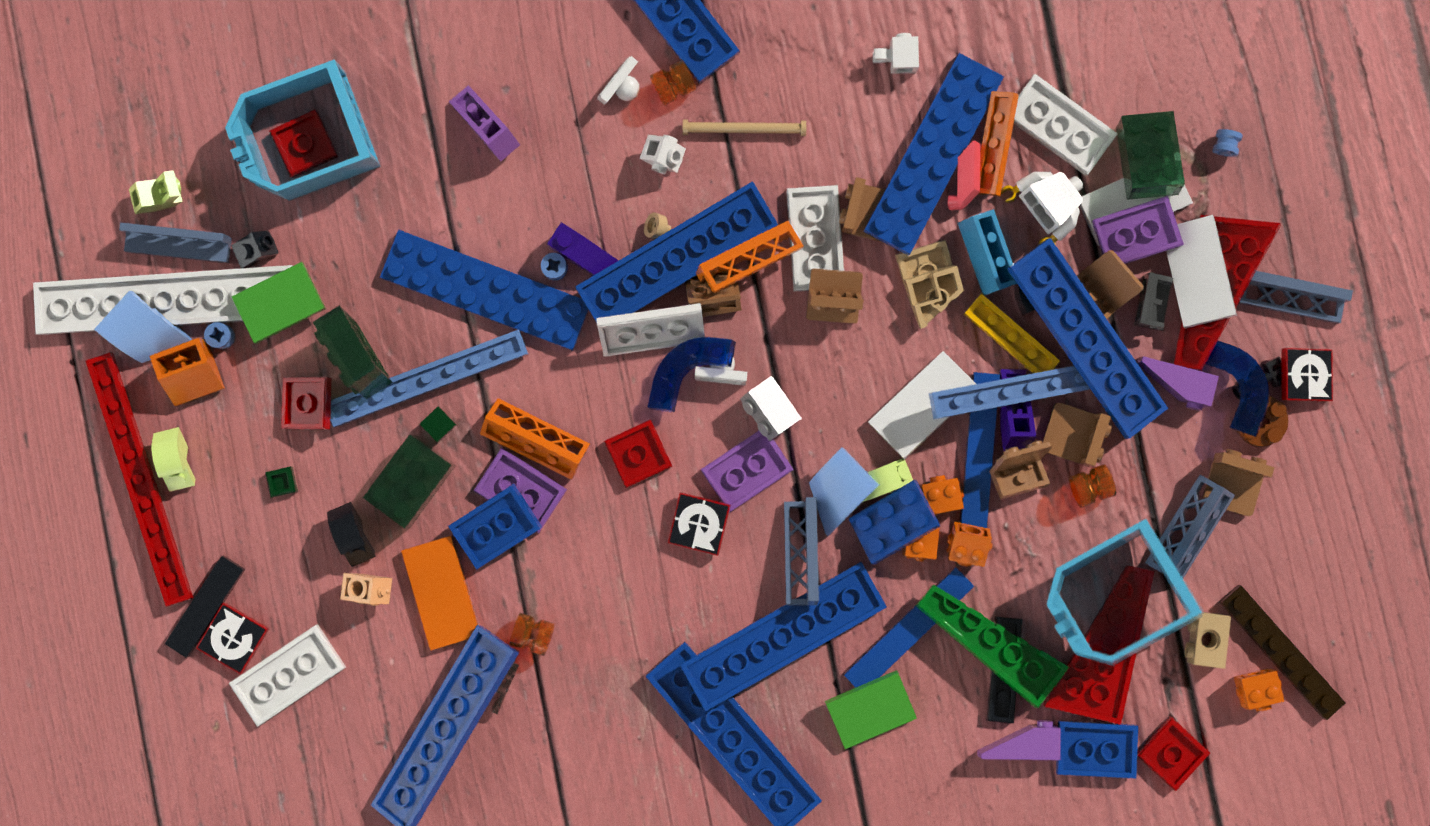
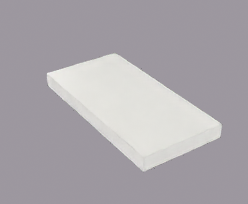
[1014,74,1118,176]
[1079,156,1193,246]
[786,185,844,292]
[1166,215,1237,328]
[596,303,706,357]
[868,351,976,460]
[229,624,346,727]

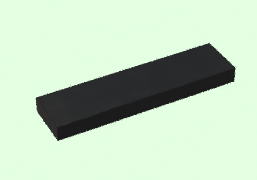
[165,555,245,658]
[986,616,1023,724]

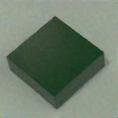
[420,406,457,443]
[265,466,298,498]

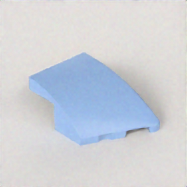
[94,291,193,363]
[809,447,879,536]

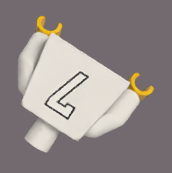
[1001,172,1083,245]

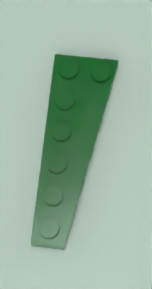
[915,585,1069,708]

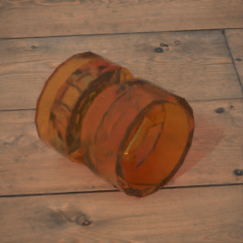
[650,60,696,106]
[1069,464,1116,508]
[509,613,555,656]

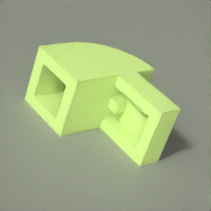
[129,171,182,214]
[151,427,196,492]
[863,458,913,502]

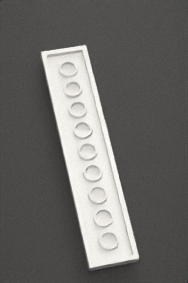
[33,265,292,335]

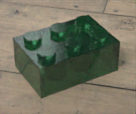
[1116,111,1185,200]
[313,305,393,399]
[363,434,456,529]

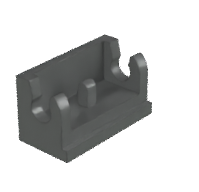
[1134,272,1173,331]

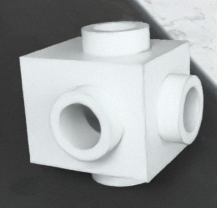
[640,135,686,174]

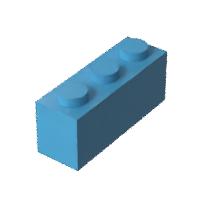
[958,209,1017,296]

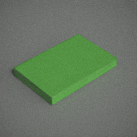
[231,262,326,344]
[825,670,917,749]

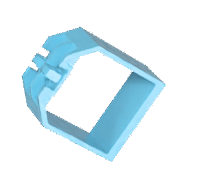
[225,59,381,201]
[1047,519,1203,666]

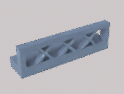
[119,222,232,263]
[1239,271,1353,323]
[1145,475,1235,579]
[784,497,819,606]

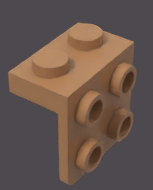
[839,177,885,243]
[1077,250,1143,319]
[1042,403,1112,467]
[989,441,1052,500]
[1202,449,1275,516]

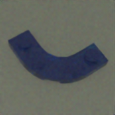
[648,337,736,412]
[1205,341,1269,437]

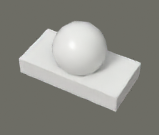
[597,56,640,105]
[695,351,748,386]

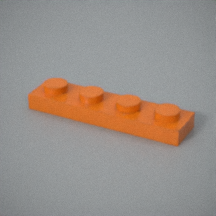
[978,91,1019,196]

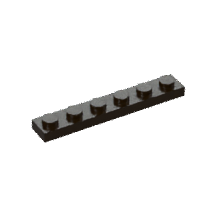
[1219,585,1346,720]

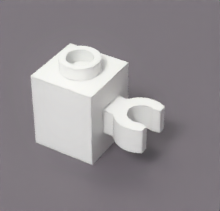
[873,33,919,74]

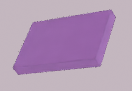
[1092,196,1184,264]
[701,431,794,513]
[474,448,568,533]

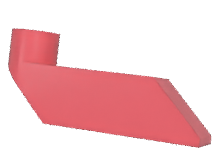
[947,140,980,210]

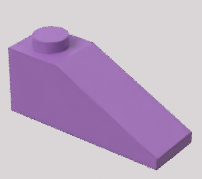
[449,85,520,161]
[1136,356,1219,411]
[977,720,1061,760]

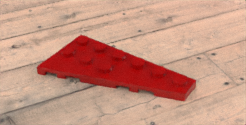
[1174,215,1281,371]
[1043,565,1155,725]

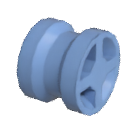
[1212,129,1243,157]
[541,253,568,281]
[204,322,235,350]

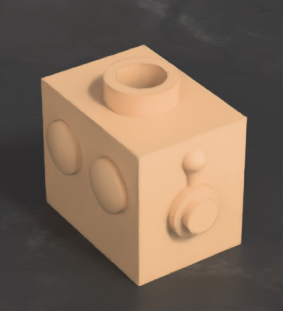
[340,573,392,606]

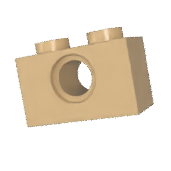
[1184,612,1231,669]

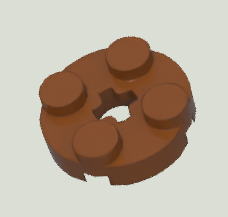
[1234,395,1288,447]

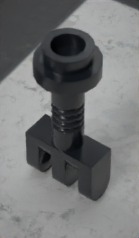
[1232,356,1282,400]

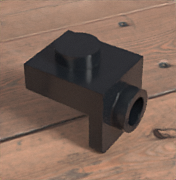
[231,230,279,268]

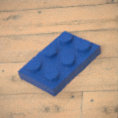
[849,480,941,565]
[448,484,542,570]
[1056,721,1138,778]

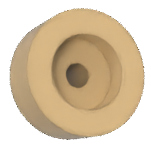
[644,212,671,239]

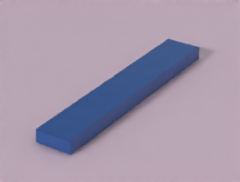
[960,372,1000,528]
[843,567,974,688]

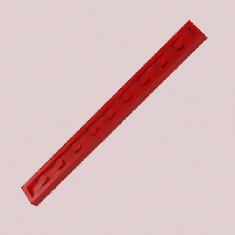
[85,352,194,607]

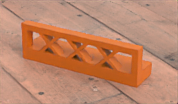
[696,220,804,293]
[480,398,590,480]

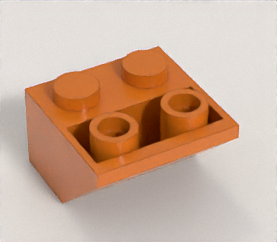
[149,338,225,407]

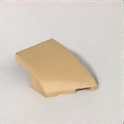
[895,240,964,329]

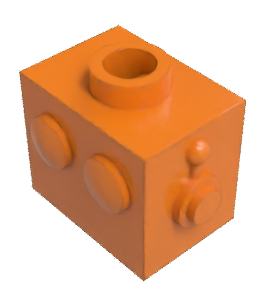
[919,475,964,514]
[946,522,992,567]
[902,523,940,562]
[1234,668,1285,711]

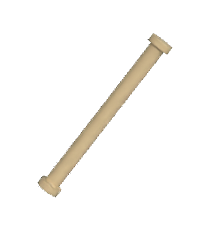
[683,120,806,136]

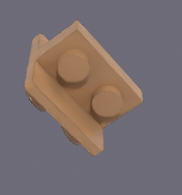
[806,268,863,323]
[685,271,742,317]

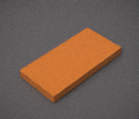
[401,535,478,651]

